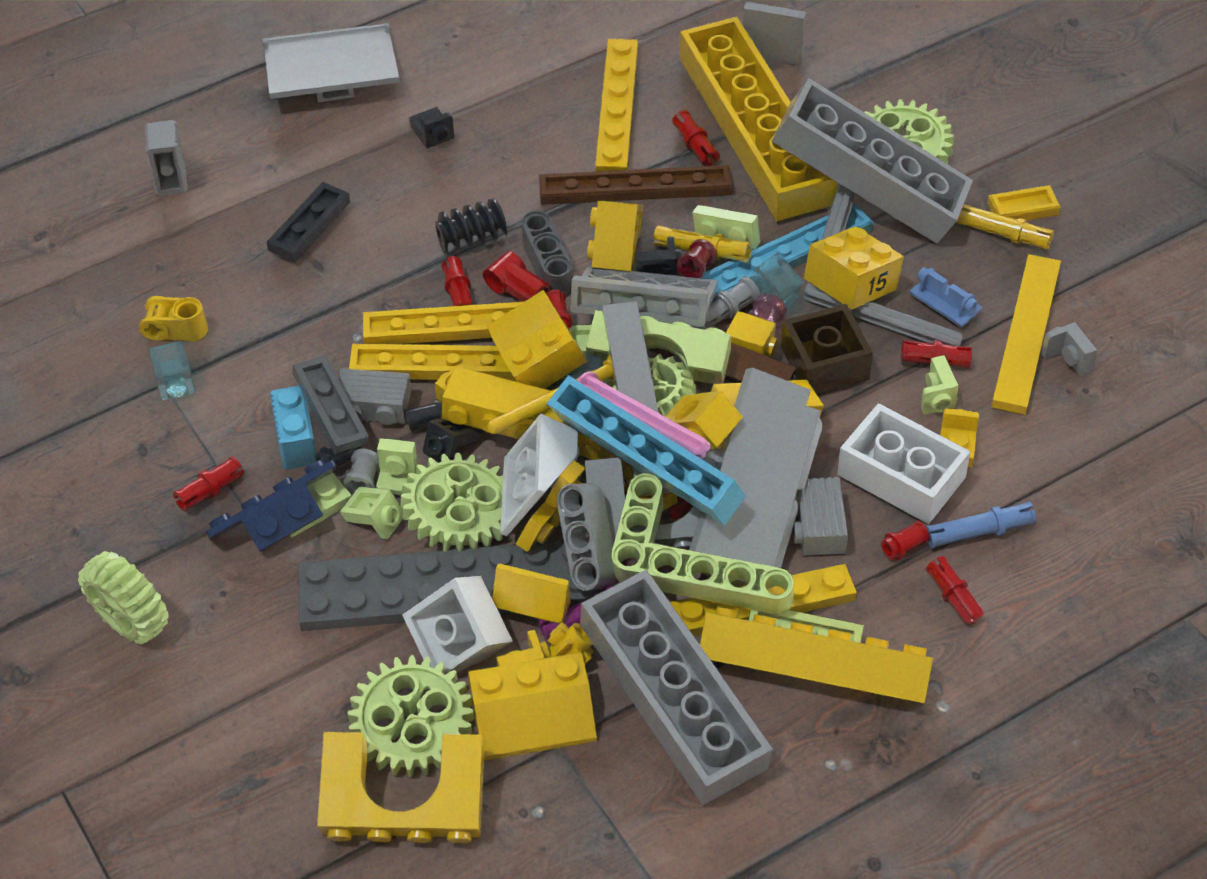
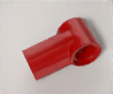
[482,251,551,302]

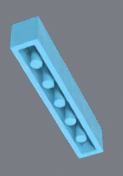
[547,375,746,526]

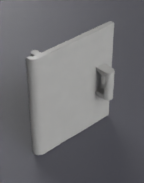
[262,23,400,102]

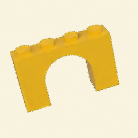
[317,732,485,843]

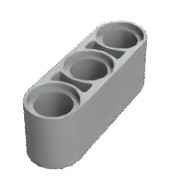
[557,483,617,590]

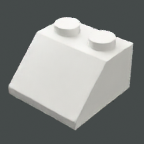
[403,576,513,675]

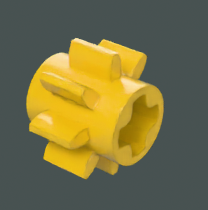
[548,622,594,664]

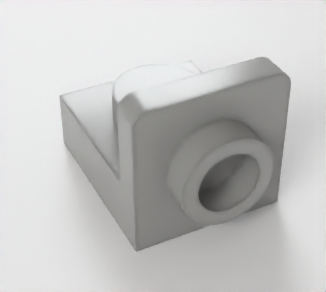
[1041,322,1097,377]

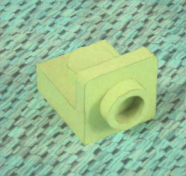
[921,355,959,415]
[376,438,418,495]
[340,487,403,539]

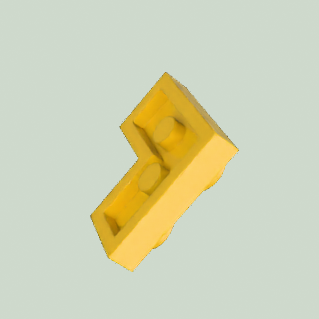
[516,460,585,552]

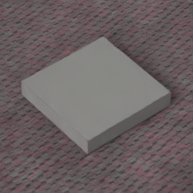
[743,2,806,66]

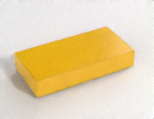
[988,185,1061,221]

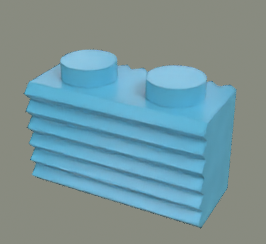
[270,386,316,470]

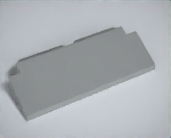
[689,368,822,587]

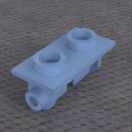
[909,267,983,327]

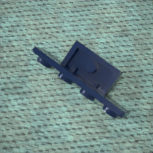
[206,459,336,552]

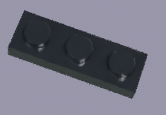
[267,182,350,263]

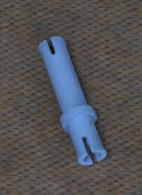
[925,501,1036,549]

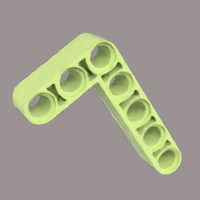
[612,473,794,614]

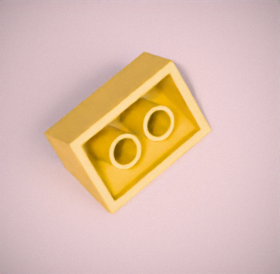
[468,652,597,761]

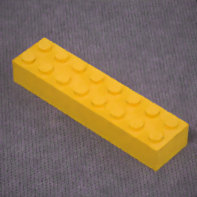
[680,17,837,222]

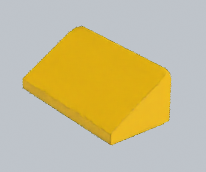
[492,564,571,623]

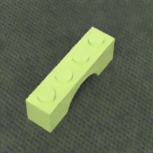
[586,310,731,384]

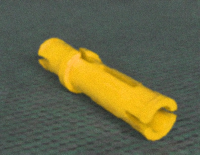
[955,204,1054,250]
[653,225,752,263]

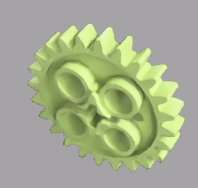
[864,99,953,164]
[400,453,503,551]
[348,655,474,777]

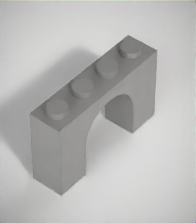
[585,448,722,550]

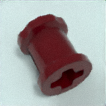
[677,239,717,278]

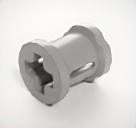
[343,449,380,494]

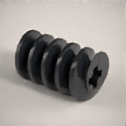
[435,198,507,254]

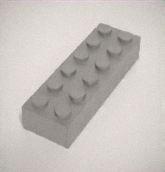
[772,78,973,243]
[580,570,773,806]

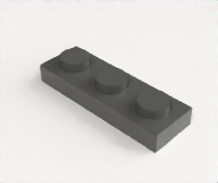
[292,355,369,454]

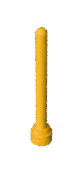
[487,355,615,434]

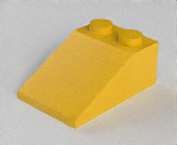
[486,290,588,389]

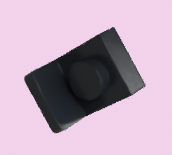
[409,107,454,149]
[636,237,682,276]
[423,418,482,463]

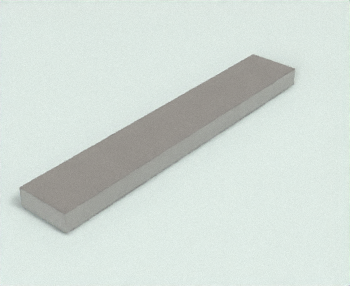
[602,301,672,497]

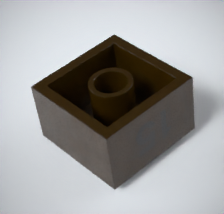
[781,304,873,394]

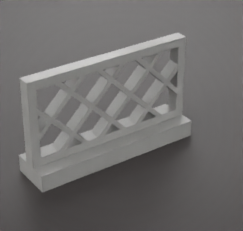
[570,266,718,327]

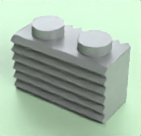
[145,120,188,196]
[338,368,411,425]
[793,477,848,556]

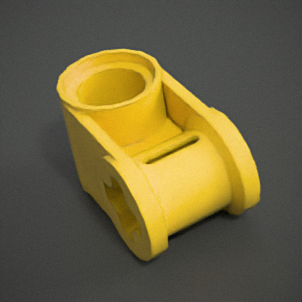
[139,296,208,342]

